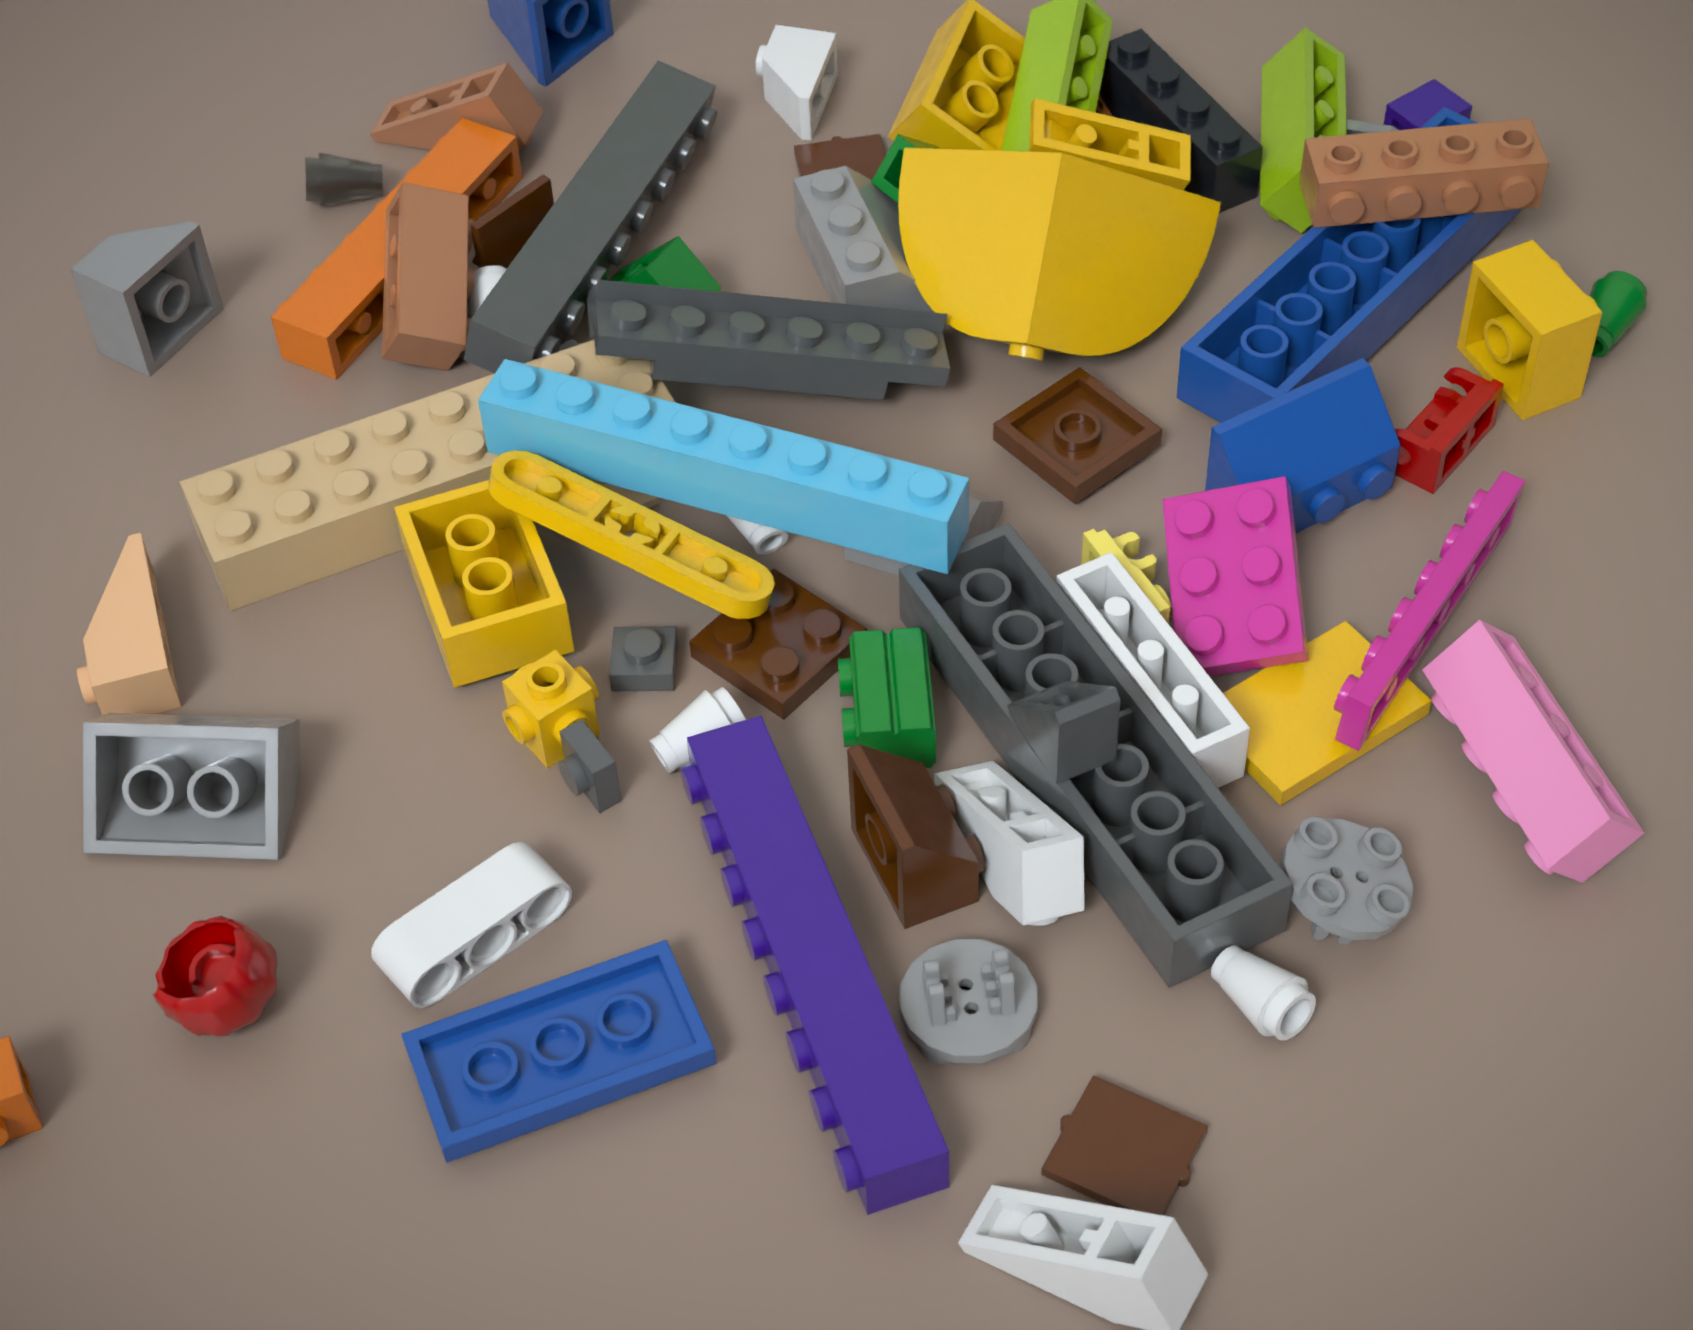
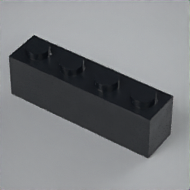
[1099,29,1263,213]

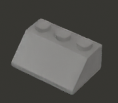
[793,166,935,313]
[83,713,300,860]

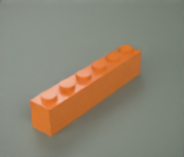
[271,117,523,380]

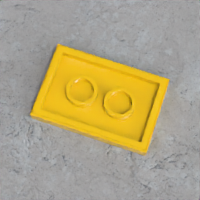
[1223,620,1432,806]

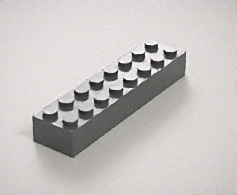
[899,522,1293,988]

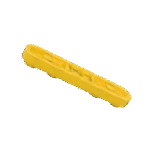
[488,450,775,619]

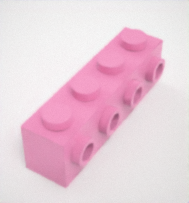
[1422,619,1645,883]

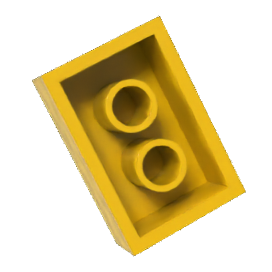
[394,480,575,688]

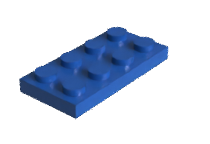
[401,940,717,1163]

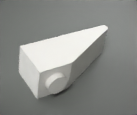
[934,761,1085,926]
[958,1185,1209,1330]

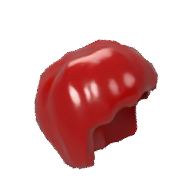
[153,916,278,1037]

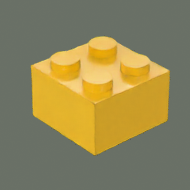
[1456,240,1602,421]

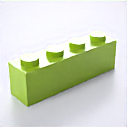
[1001,0,1113,152]
[1260,27,1347,233]

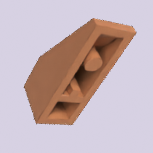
[370,62,544,151]

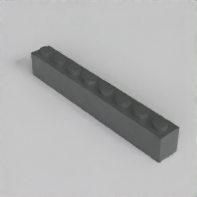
[464,60,717,373]

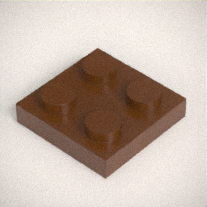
[993,367,1162,504]
[689,568,867,720]

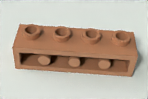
[1299,118,1549,228]

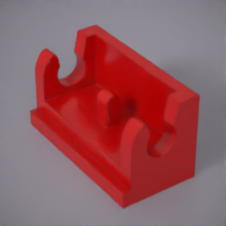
[1395,367,1504,494]

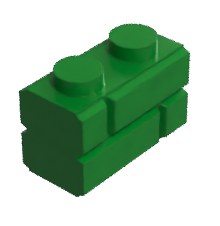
[838,627,936,768]

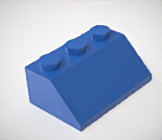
[1205,358,1400,533]

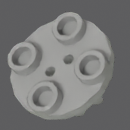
[1280,817,1413,945]
[900,939,1037,1064]

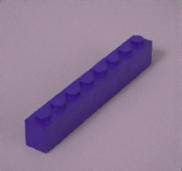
[680,715,950,1215]

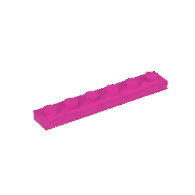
[1334,471,1526,751]

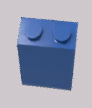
[488,0,614,87]

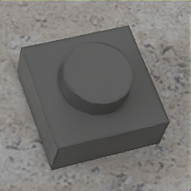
[609,626,678,691]
[558,719,622,813]

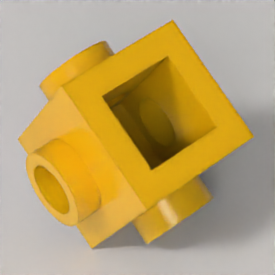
[502,650,600,769]

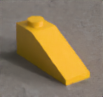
[1029,98,1191,191]

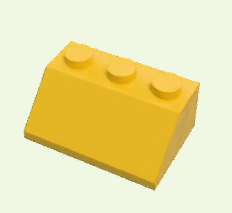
[888,0,1025,151]

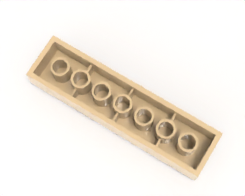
[179,340,675,611]

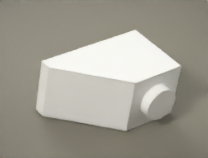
[756,25,838,141]

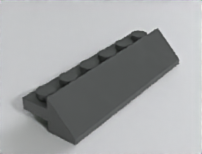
[587,280,951,400]

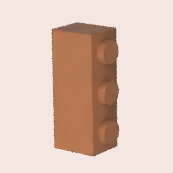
[382,182,475,371]

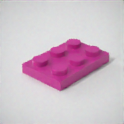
[1162,476,1309,677]

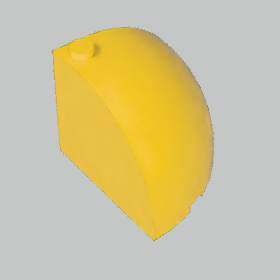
[898,148,1221,361]

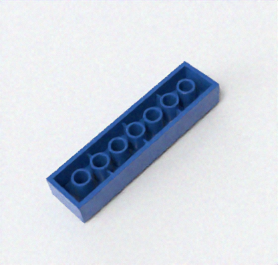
[1176,107,1522,423]

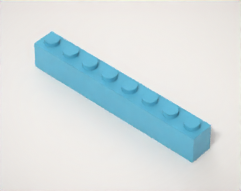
[478,359,969,574]

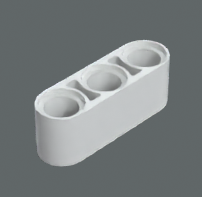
[371,842,572,1008]

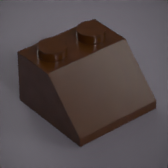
[847,744,985,929]

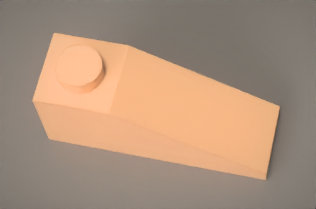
[77,533,182,715]

